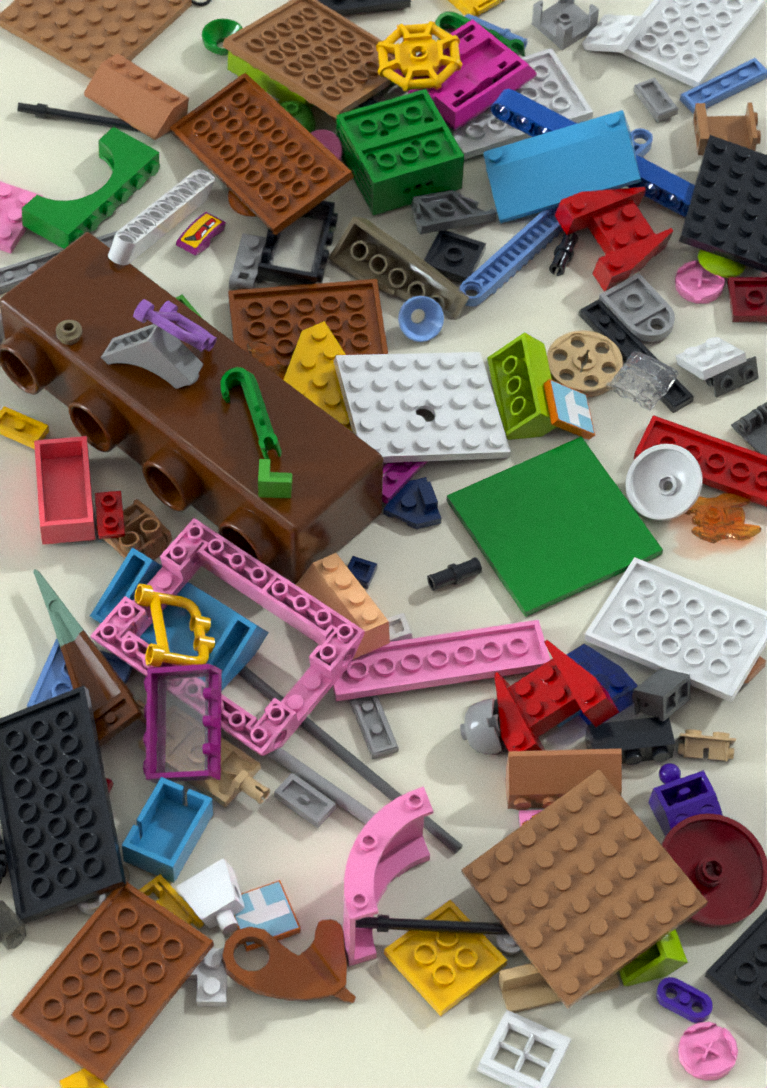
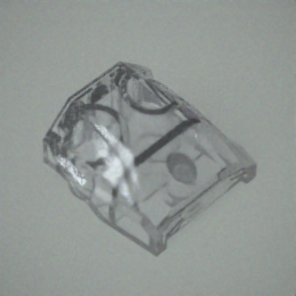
[606,351,678,411]

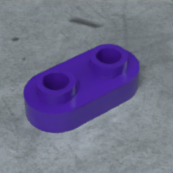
[656,977,713,1023]

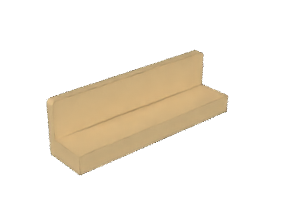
[498,963,620,1013]

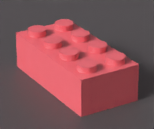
[34,436,96,545]

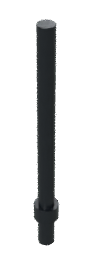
[17,102,142,133]
[355,914,509,935]

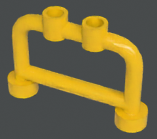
[134,583,215,667]

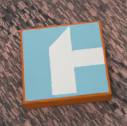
[543,379,595,440]
[234,880,301,952]

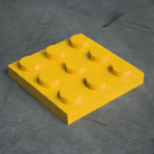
[384,899,508,1016]

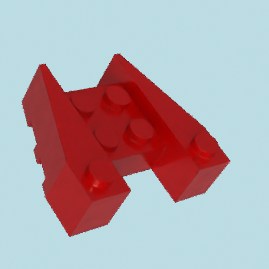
[555,187,674,292]
[494,640,619,752]

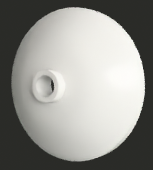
[626,444,702,521]

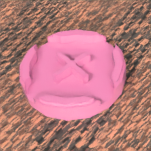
[675,260,725,304]
[678,1022,738,1081]

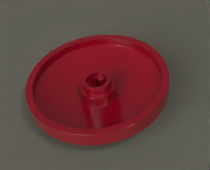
[661,814,767,928]

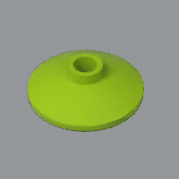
[697,249,745,278]

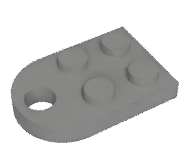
[599,273,675,342]

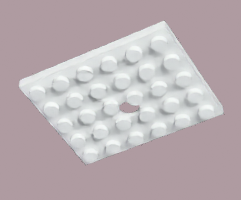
[334,352,511,463]

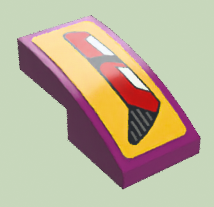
[176,212,226,256]

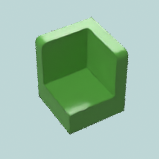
[258,459,292,498]

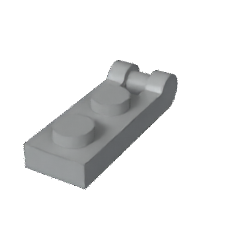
[229,234,266,290]

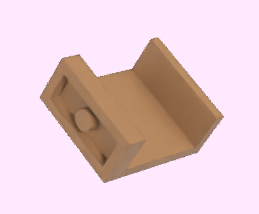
[693,102,761,155]

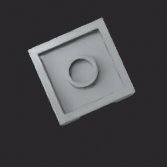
[532,0,599,50]

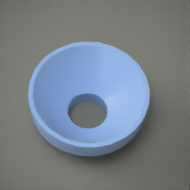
[398,296,444,342]

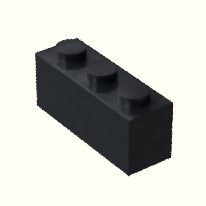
[585,717,675,765]

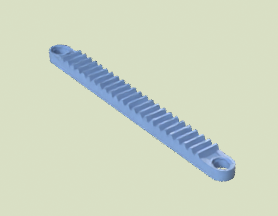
[460,128,653,307]

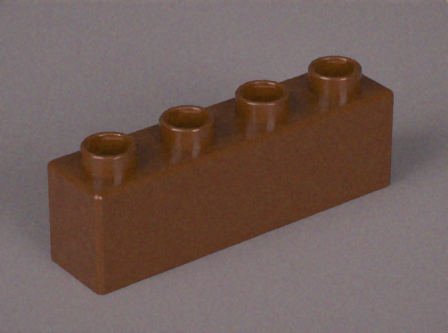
[0,232,383,585]

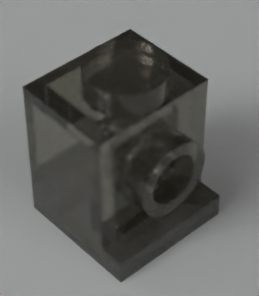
[0,900,26,950]

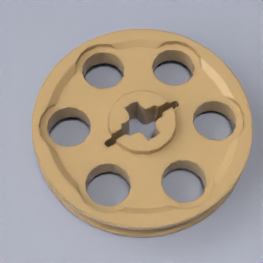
[547,330,623,397]

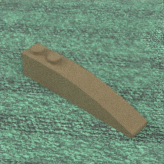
[329,216,469,319]

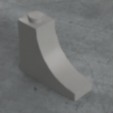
[101,324,203,389]

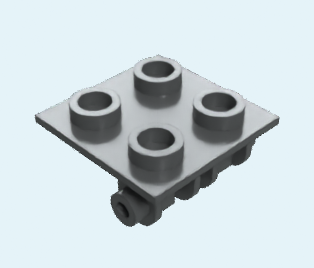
[731,402,767,456]

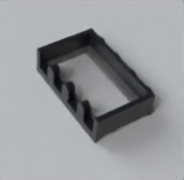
[257,200,338,286]

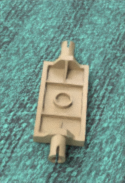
[136,699,270,808]

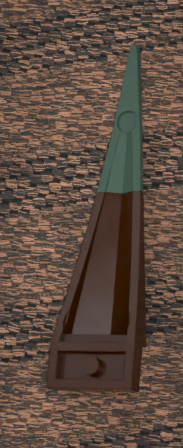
[33,569,143,747]

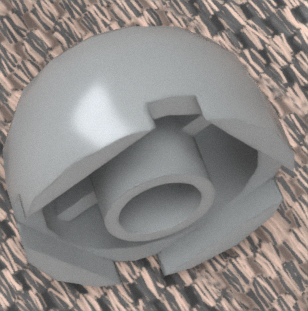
[460,698,507,755]

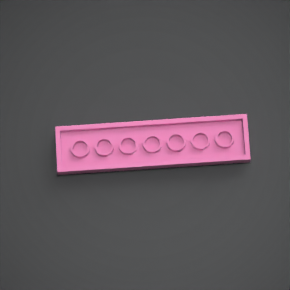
[333,620,550,701]

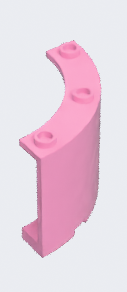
[343,787,433,966]

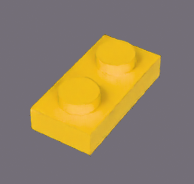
[0,406,49,449]

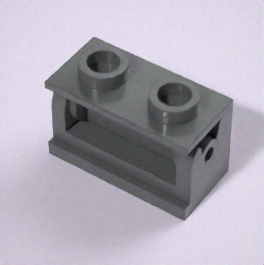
[632,668,691,721]

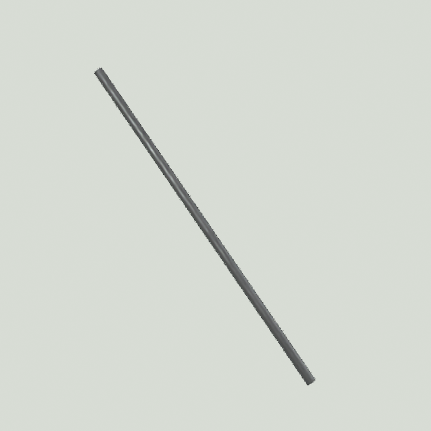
[238,666,463,854]

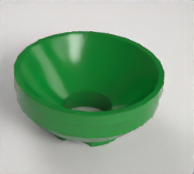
[202,18,242,56]

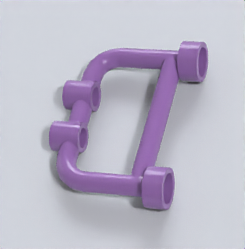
[133,299,217,351]

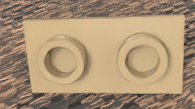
[678,729,736,762]

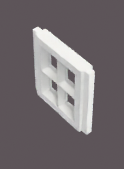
[477,1010,571,1088]

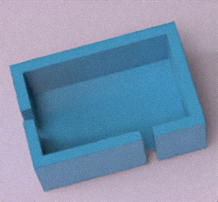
[122,777,213,883]

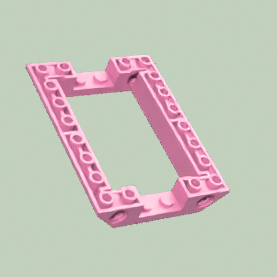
[90,518,365,756]

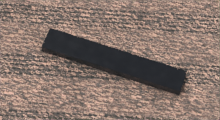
[579,299,694,413]

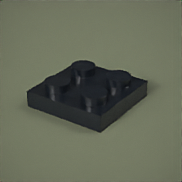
[424,230,486,283]

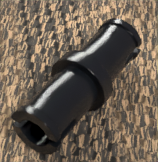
[549,233,579,276]
[427,557,482,591]

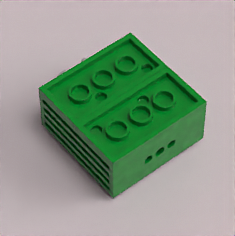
[336,89,464,216]

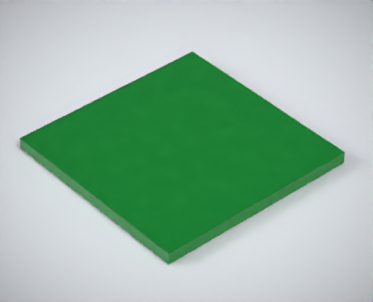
[446,436,663,617]

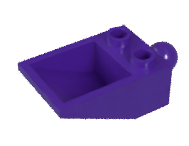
[648,763,723,836]

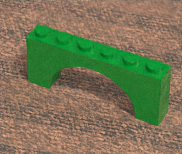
[22,127,160,249]

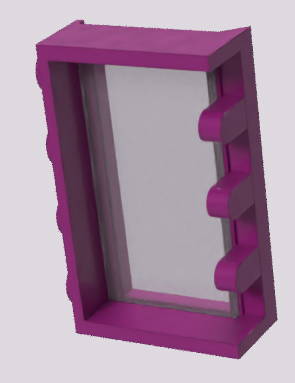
[143,664,222,784]

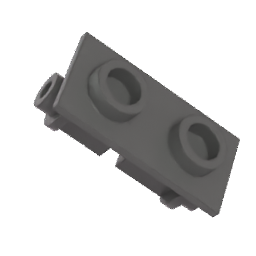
[706,356,759,397]

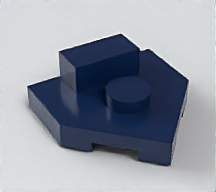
[383,477,442,529]

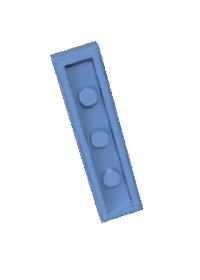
[680,58,767,114]

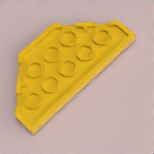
[283,321,352,432]

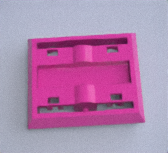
[394,19,537,132]

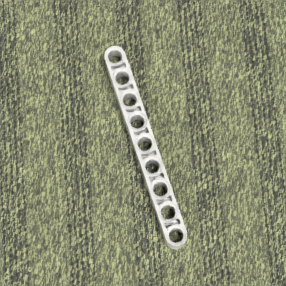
[108,170,215,265]

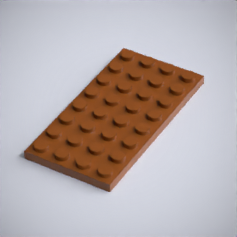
[169,73,354,235]

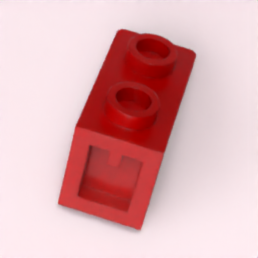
[95,491,125,539]

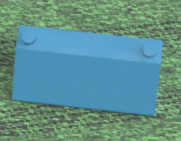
[483,110,641,223]
[90,548,269,691]

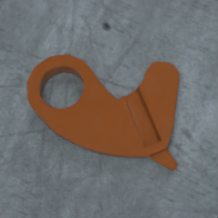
[222,919,356,1004]

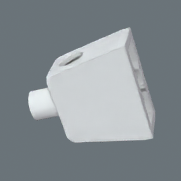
[176,858,244,934]

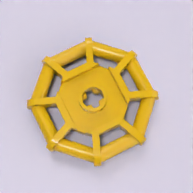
[376,21,462,92]

